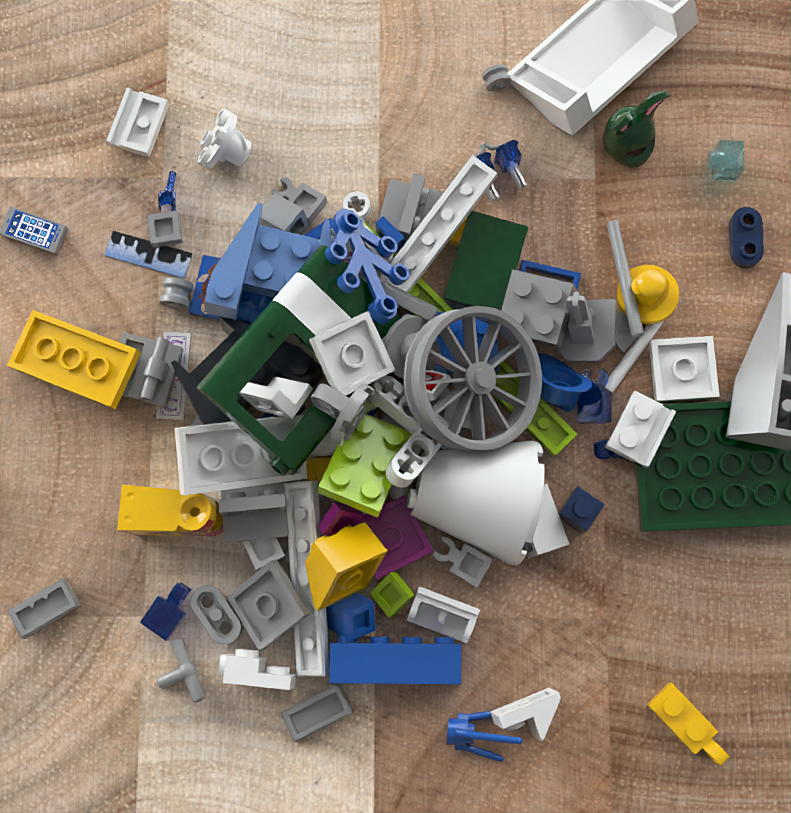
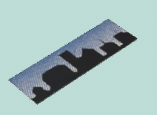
[104,231,193,278]

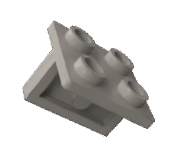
[375,173,444,243]
[219,482,289,543]

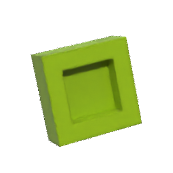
[370,571,415,618]

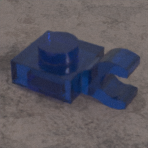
[140,582,192,641]

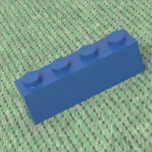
[329,636,461,684]

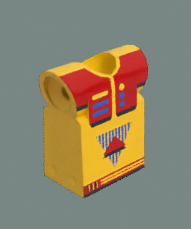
[117,484,224,537]

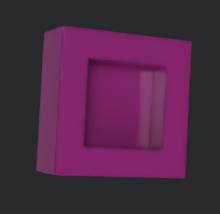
[318,502,364,536]

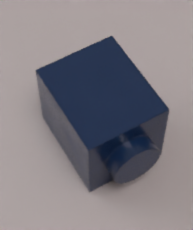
[558,486,605,534]

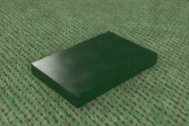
[443,211,528,311]

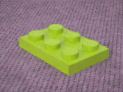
[317,413,412,518]

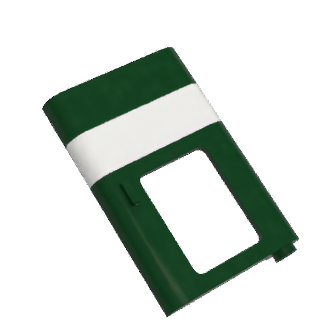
[196,245,402,476]

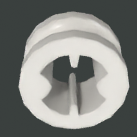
[343,191,371,220]

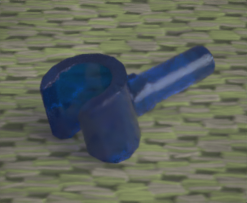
[158,171,176,211]
[594,439,632,462]

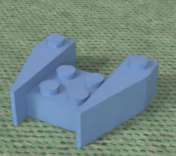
[204,203,332,320]

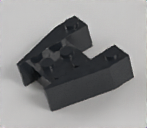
[171,316,322,425]

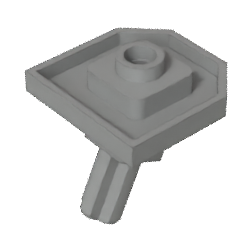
[555,292,617,363]

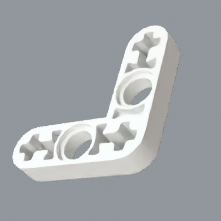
[371,375,449,488]

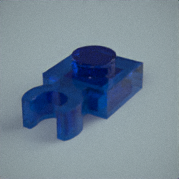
[577,369,612,424]

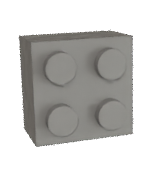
[499,269,578,349]

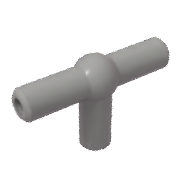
[157,639,205,703]

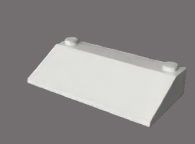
[507,0,699,136]

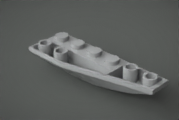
[726,272,791,451]

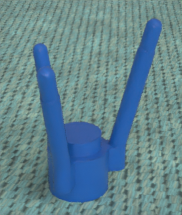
[447,710,522,762]

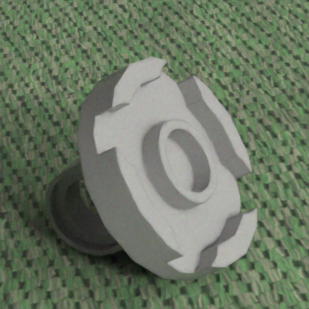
[310,383,375,446]

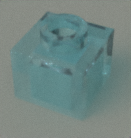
[708,140,744,181]

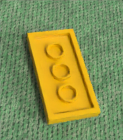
[7,310,141,410]

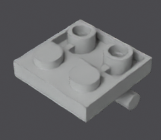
[119,332,184,408]

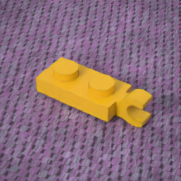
[647,682,730,766]

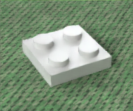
[309,311,395,395]
[649,336,720,403]

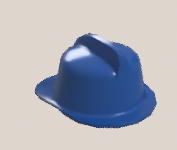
[538,353,592,412]

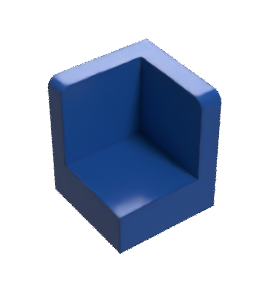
[326,593,375,642]

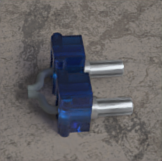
[475,140,527,202]

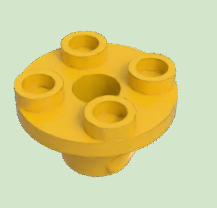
[617,265,679,324]

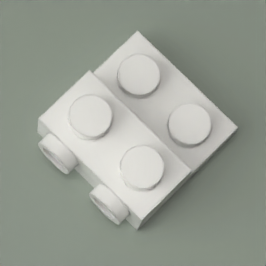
[219,649,297,690]

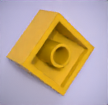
[305,522,387,611]

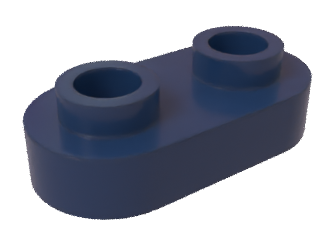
[729,207,764,269]

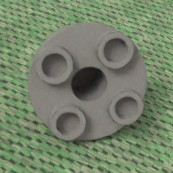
[381,314,441,378]

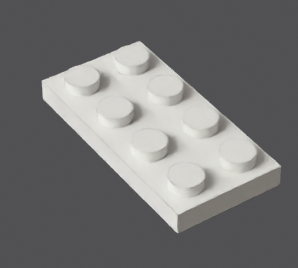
[175,414,307,495]

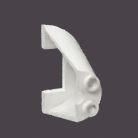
[407,441,544,566]

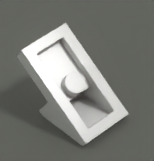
[490,688,561,741]

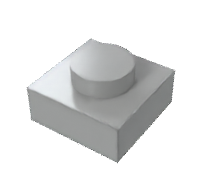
[147,210,183,248]

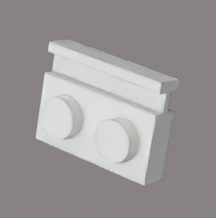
[106,88,169,158]
[605,391,676,468]

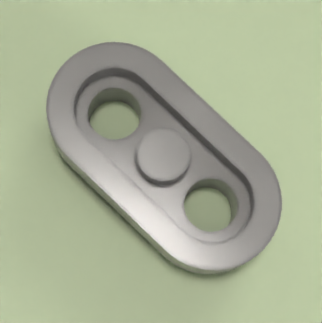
[190,585,242,644]

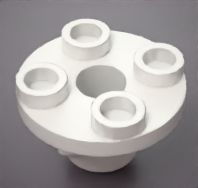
[197,109,252,169]

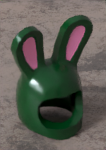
[603,91,671,168]

